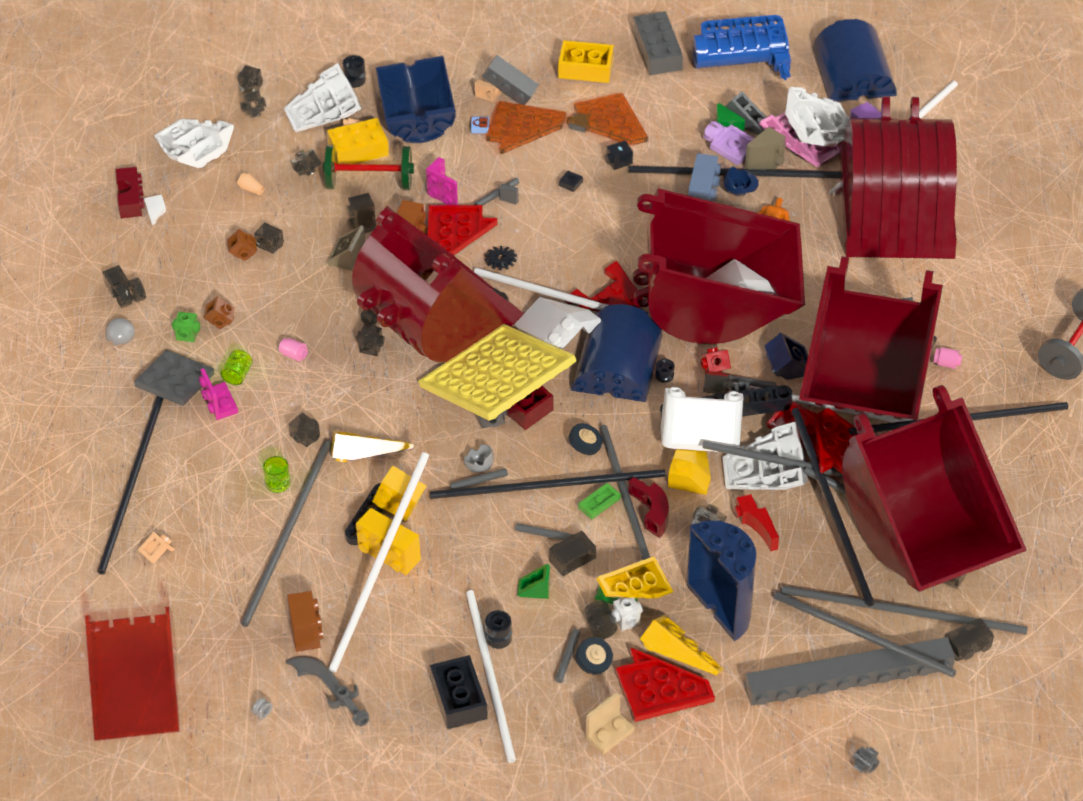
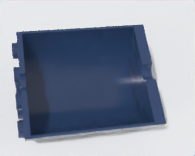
[813,19,897,102]
[375,56,456,143]
[571,304,663,402]
[687,521,756,641]

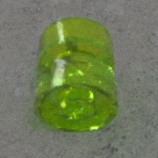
[220,349,253,385]
[263,456,291,493]

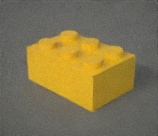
[558,40,614,83]
[327,118,389,164]
[356,508,421,575]

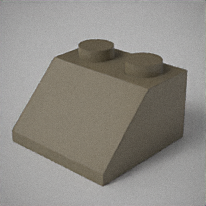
[745,127,786,170]

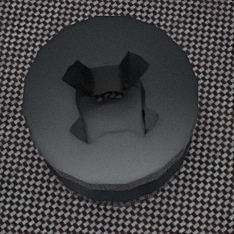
[656,359,675,383]

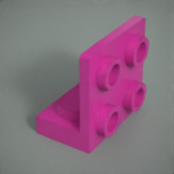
[426,157,458,205]
[199,368,238,420]

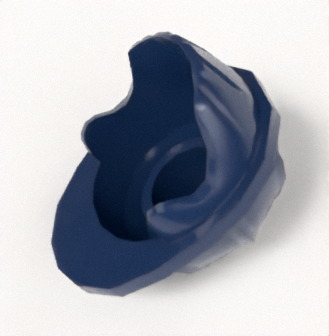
[723,167,759,197]

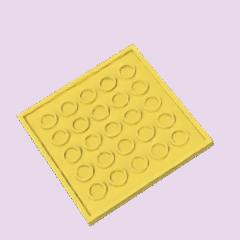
[418,324,576,421]

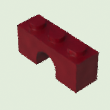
[116,166,145,219]

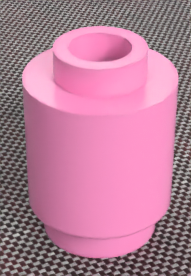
[279,338,308,361]
[933,347,962,369]

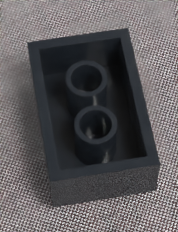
[429,655,488,730]

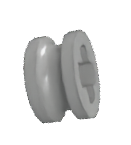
[252,698,273,719]

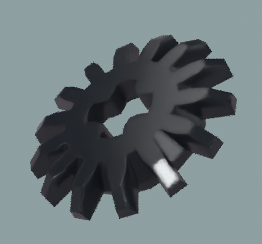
[485,246,517,270]

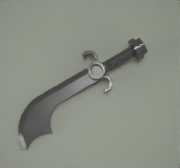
[286,656,369,727]

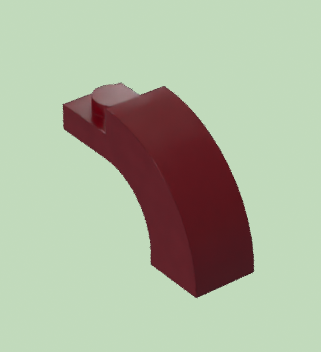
[629,477,669,538]

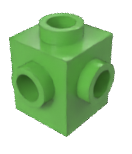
[172,312,201,342]

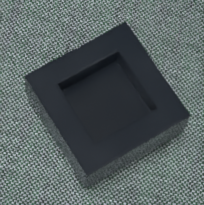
[559,170,583,192]

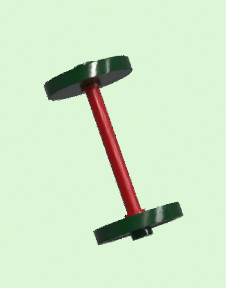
[323,145,414,190]

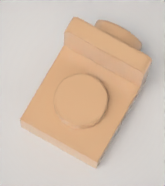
[475,79,502,102]
[138,532,174,564]

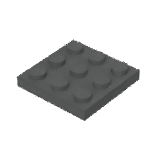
[135,350,214,406]

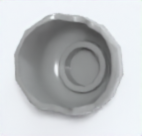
[105,318,135,345]
[464,444,494,473]

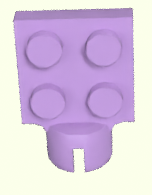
[703,121,754,166]

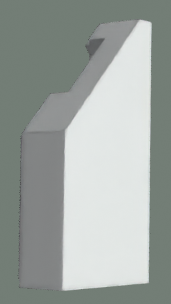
[144,195,166,225]

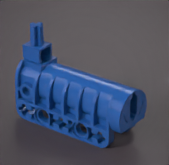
[692,15,791,80]

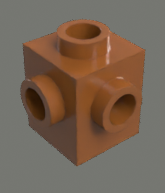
[227,229,257,261]
[203,296,235,329]

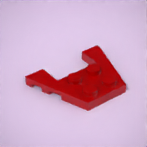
[565,261,643,312]

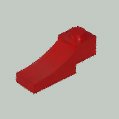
[733,494,779,551]

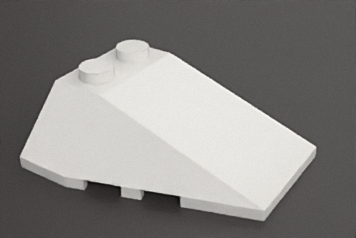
[284,64,362,132]
[785,87,848,146]
[154,119,234,168]
[706,259,775,295]
[515,297,602,349]
[723,422,808,490]

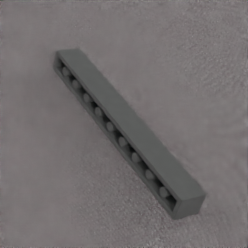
[745,637,955,706]

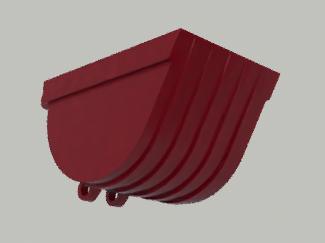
[839,96,957,259]
[633,188,806,344]
[352,206,524,362]
[799,256,943,420]
[842,385,1027,592]

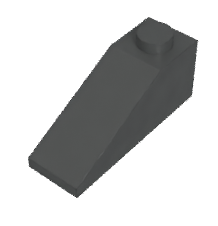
[725,91,767,135]

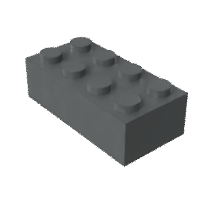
[633,11,683,76]

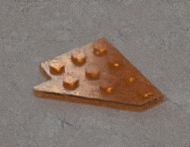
[566,93,648,146]
[486,101,566,154]

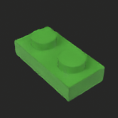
[578,483,621,520]

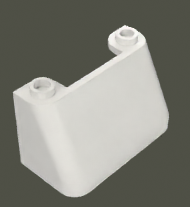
[660,387,743,452]

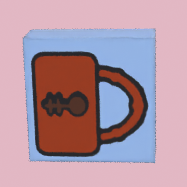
[471,117,489,133]

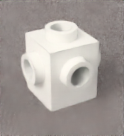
[611,597,643,631]

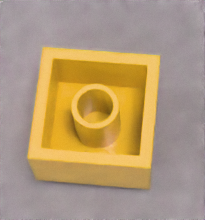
[372,466,427,522]

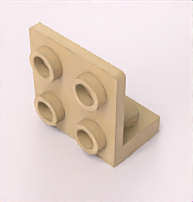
[586,692,634,755]

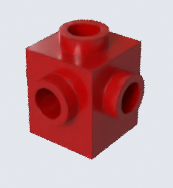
[700,347,731,375]

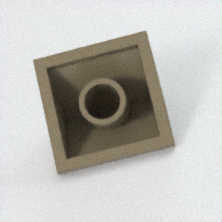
[326,225,365,271]

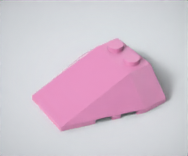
[759,112,840,167]

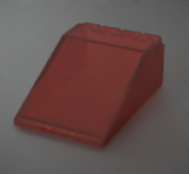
[85,606,180,741]

